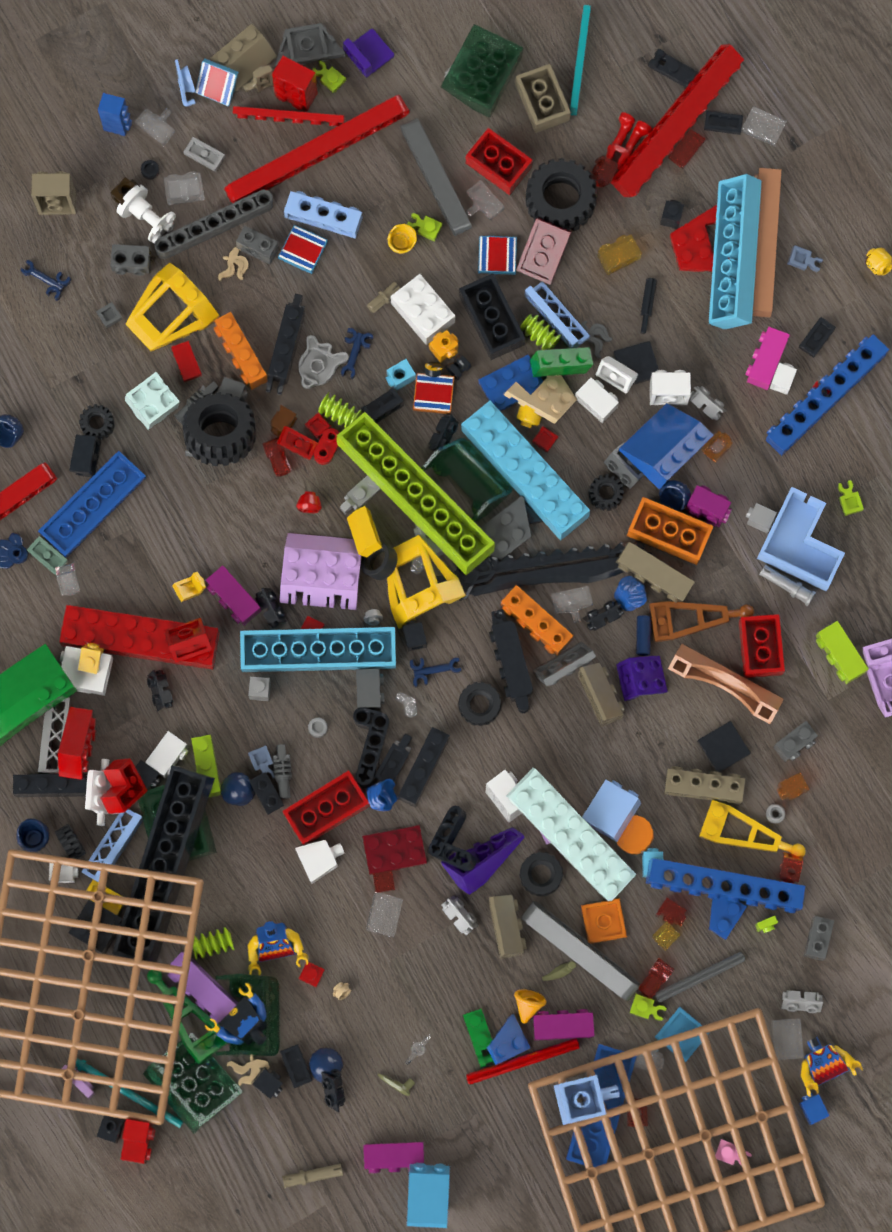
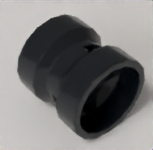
[445,354,472,380]

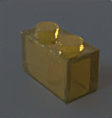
[597,234,642,275]

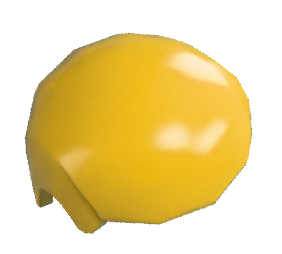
[387,224,417,254]

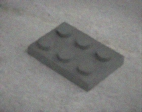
[533,642,596,686]

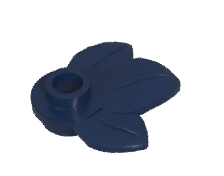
[0,533,28,569]

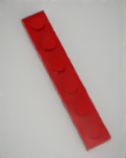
[233,106,345,127]

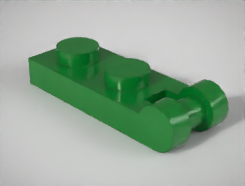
[463,1009,494,1068]

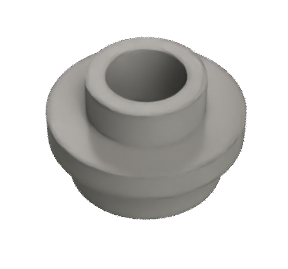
[364,609,383,626]
[766,804,785,824]

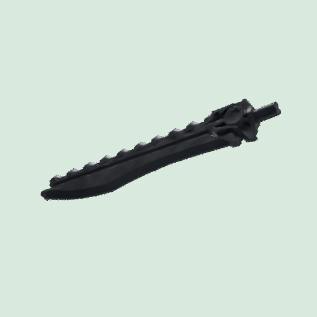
[436,540,652,601]

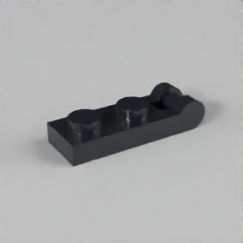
[648,49,699,88]

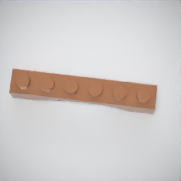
[668,644,784,724]

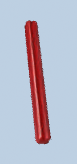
[466,1039,580,1085]

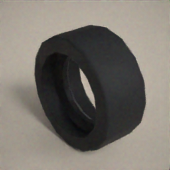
[361,542,398,580]

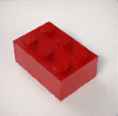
[272,56,318,112]
[465,128,533,195]
[739,614,785,678]
[58,707,97,780]

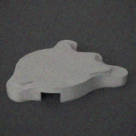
[298,335,349,389]

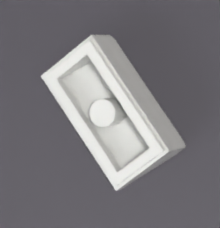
[596,356,638,393]

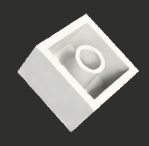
[650,370,691,405]

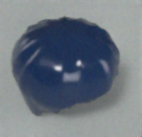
[0,414,24,448]
[659,480,691,512]
[220,772,255,806]
[16,818,50,852]
[309,1047,343,1083]

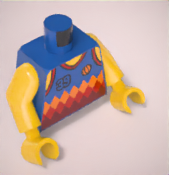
[248,921,308,977]
[801,1037,863,1096]

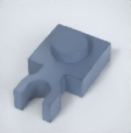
[787,245,823,272]
[248,745,274,778]

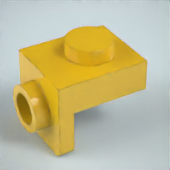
[172,572,206,602]
[78,643,104,674]

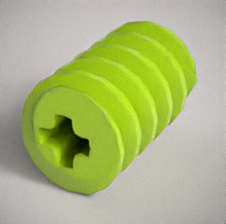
[520,314,561,350]
[318,392,362,428]
[193,927,235,960]

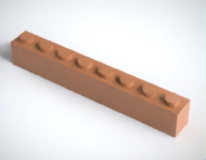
[753,168,782,317]

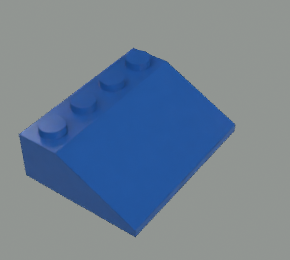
[619,403,713,489]

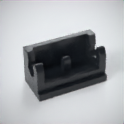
[361,387,404,423]
[69,434,101,478]

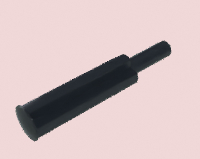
[641,278,657,334]

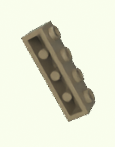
[616,542,694,603]
[664,766,745,804]

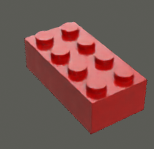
[282,770,370,846]

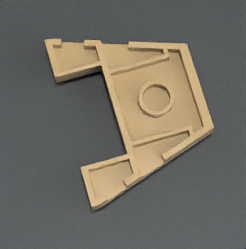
[504,375,577,424]

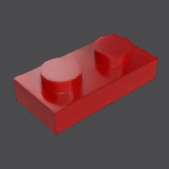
[277,426,318,460]

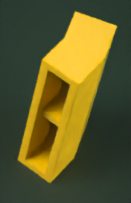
[347,506,382,558]

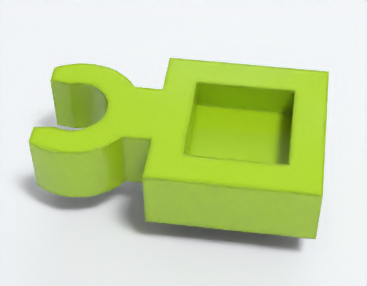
[312,61,346,93]
[407,213,442,242]
[838,480,864,516]
[629,994,667,1021]

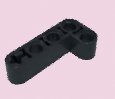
[353,707,389,788]

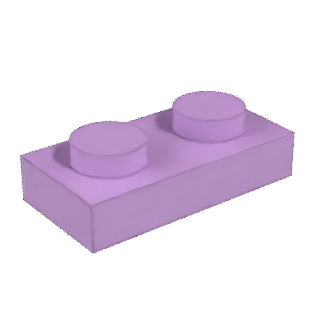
[62,1065,95,1099]

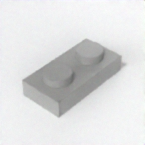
[184,137,225,172]

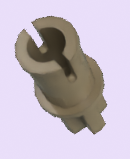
[367,282,401,313]

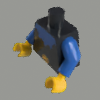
[205,983,268,1045]

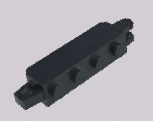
[266,293,305,395]
[489,609,533,714]

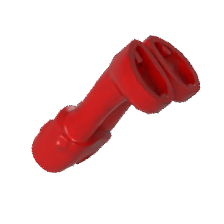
[605,112,652,169]

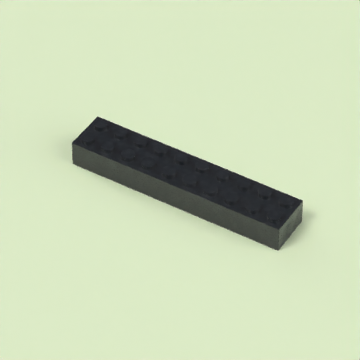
[112,765,215,963]

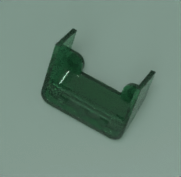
[421,438,512,522]
[216,974,280,1057]

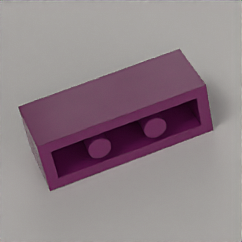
[206,565,261,626]
[533,1009,594,1041]
[363,1142,424,1173]

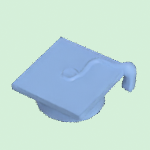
[175,59,196,106]

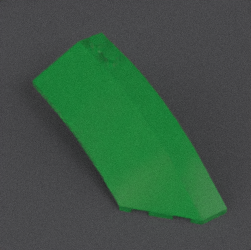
[0,643,77,746]

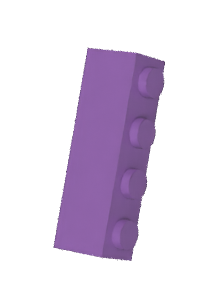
[168,952,238,1024]

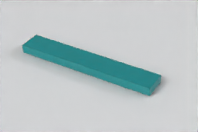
[570,5,591,116]

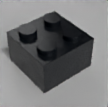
[69,899,123,954]

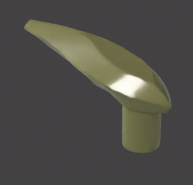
[542,961,576,981]
[378,1073,415,1096]

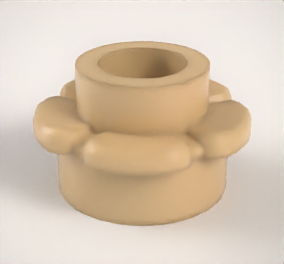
[333,982,351,1000]

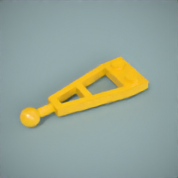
[699,800,806,859]

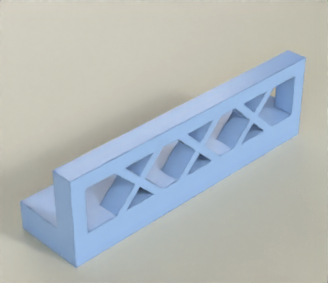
[525,282,590,348]
[81,809,144,883]

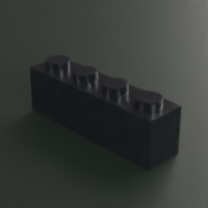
[398,727,450,808]
[13,774,88,797]

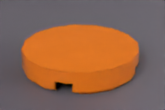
[617,815,654,854]

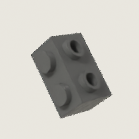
[604,442,645,489]
[773,721,818,762]

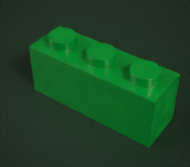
[530,347,593,377]

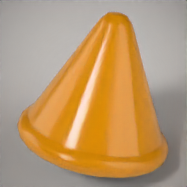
[514,989,547,1024]

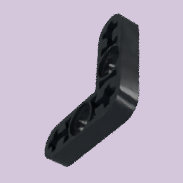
[428,805,476,871]

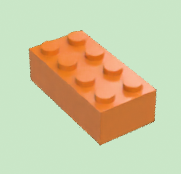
[627,497,713,565]

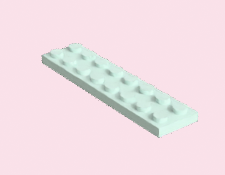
[506,768,636,901]

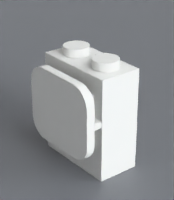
[60,646,113,696]

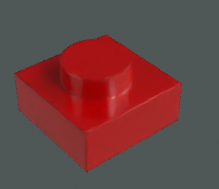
[299,962,325,988]

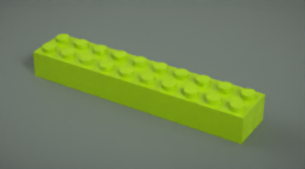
[337,412,495,575]

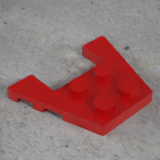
[670,205,730,272]

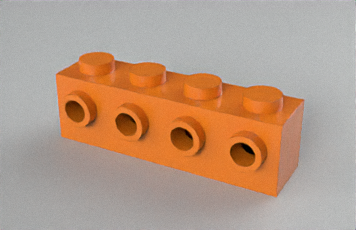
[214,312,268,390]
[501,585,574,656]

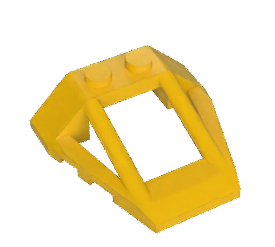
[126,263,219,352]
[387,535,466,629]

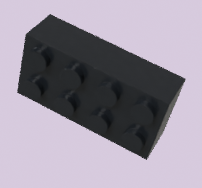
[459,273,525,360]

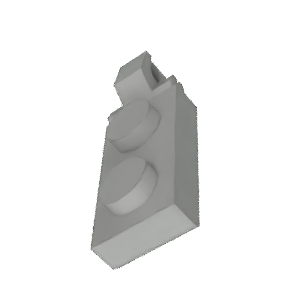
[340,475,381,514]

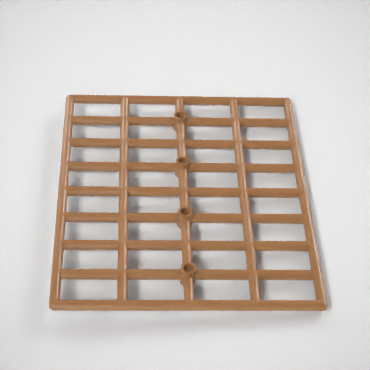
[0,849,204,1125]
[528,1008,825,1232]

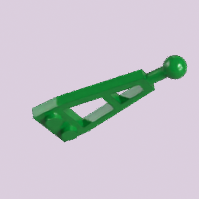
[147,970,228,1064]

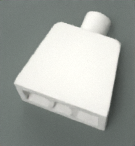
[295,840,345,884]

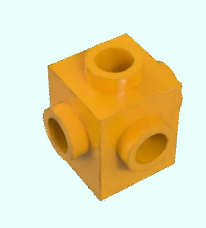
[429,330,459,363]

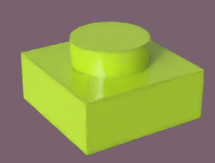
[755,916,778,933]

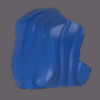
[614,576,647,611]
[366,779,398,811]

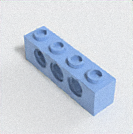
[284,191,362,239]

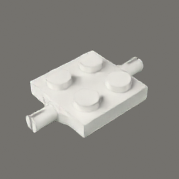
[85,759,119,826]

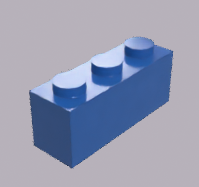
[98,93,132,136]

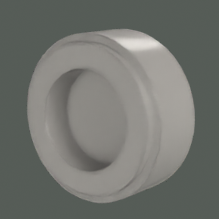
[308,718,328,738]

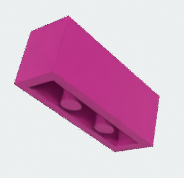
[745,327,790,390]

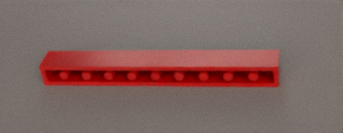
[610,44,744,197]

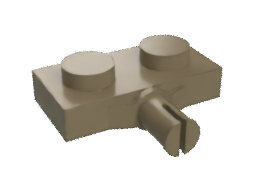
[242,65,273,93]

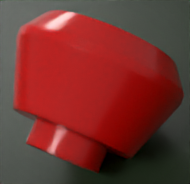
[296,491,322,513]

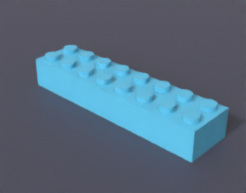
[709,174,762,330]
[461,401,590,541]
[240,627,396,672]

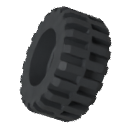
[526,158,597,231]
[182,392,256,466]

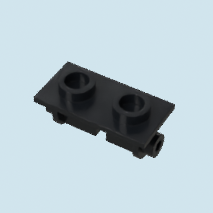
[428,414,459,456]
[255,588,287,628]
[583,600,624,631]
[147,670,174,712]
[249,772,284,815]
[321,1069,346,1112]

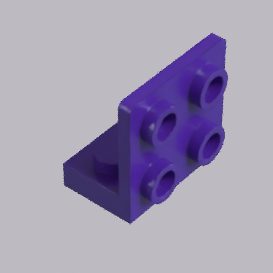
[343,29,394,78]
[616,656,668,701]

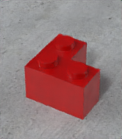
[100,758,148,814]
[120,1119,156,1164]

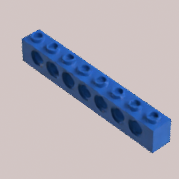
[765,334,889,456]
[646,858,805,913]

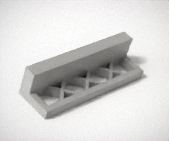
[38,698,71,774]

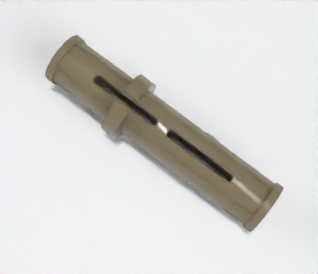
[282,1163,343,1188]

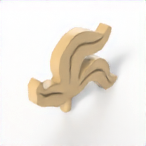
[218,247,249,281]
[227,1055,270,1086]

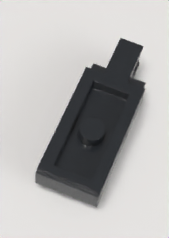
[374,733,412,781]

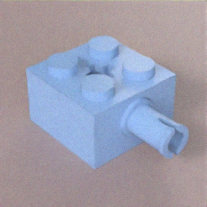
[554,1075,619,1125]

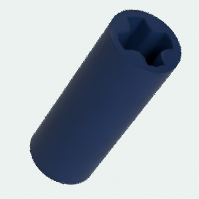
[636,615,651,656]

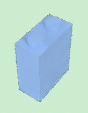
[582,780,641,842]

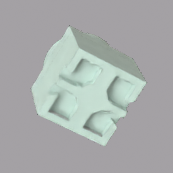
[125,372,180,430]

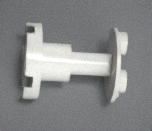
[117,184,176,244]

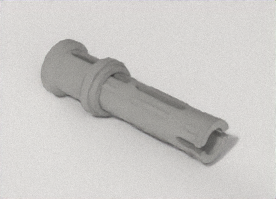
[759,565,816,607]

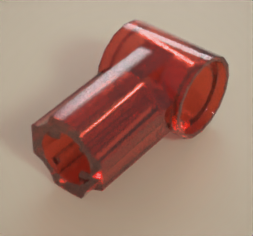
[262,437,292,477]
[638,958,675,999]

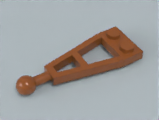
[649,601,754,642]

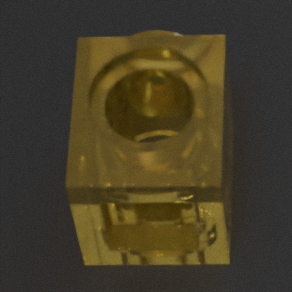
[651,921,680,951]

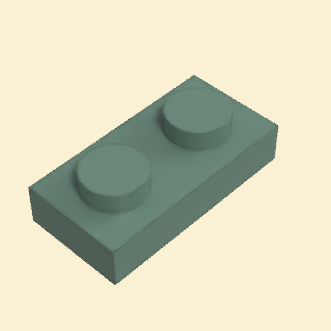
[27,536,69,575]

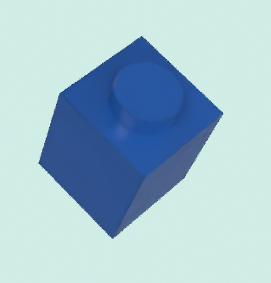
[799,1093,829,1125]

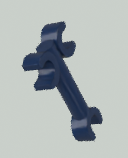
[20,260,71,301]
[341,328,373,379]
[410,658,461,688]

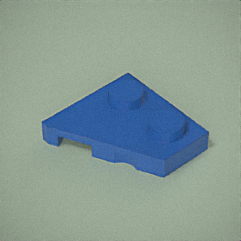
[709,897,747,940]
[487,1014,531,1065]

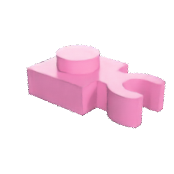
[715,1139,752,1166]

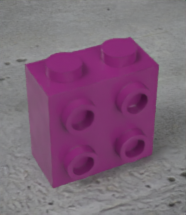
[686,485,732,528]

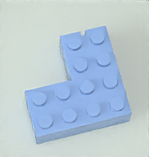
[757,487,845,591]

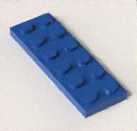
[38,451,146,558]
[566,1044,637,1167]

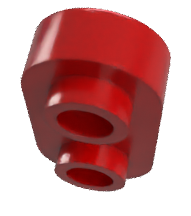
[314,428,340,465]

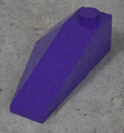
[441,827,525,895]

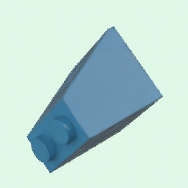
[407,1163,450,1228]

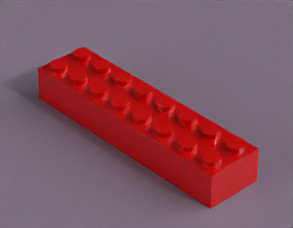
[59,605,220,670]

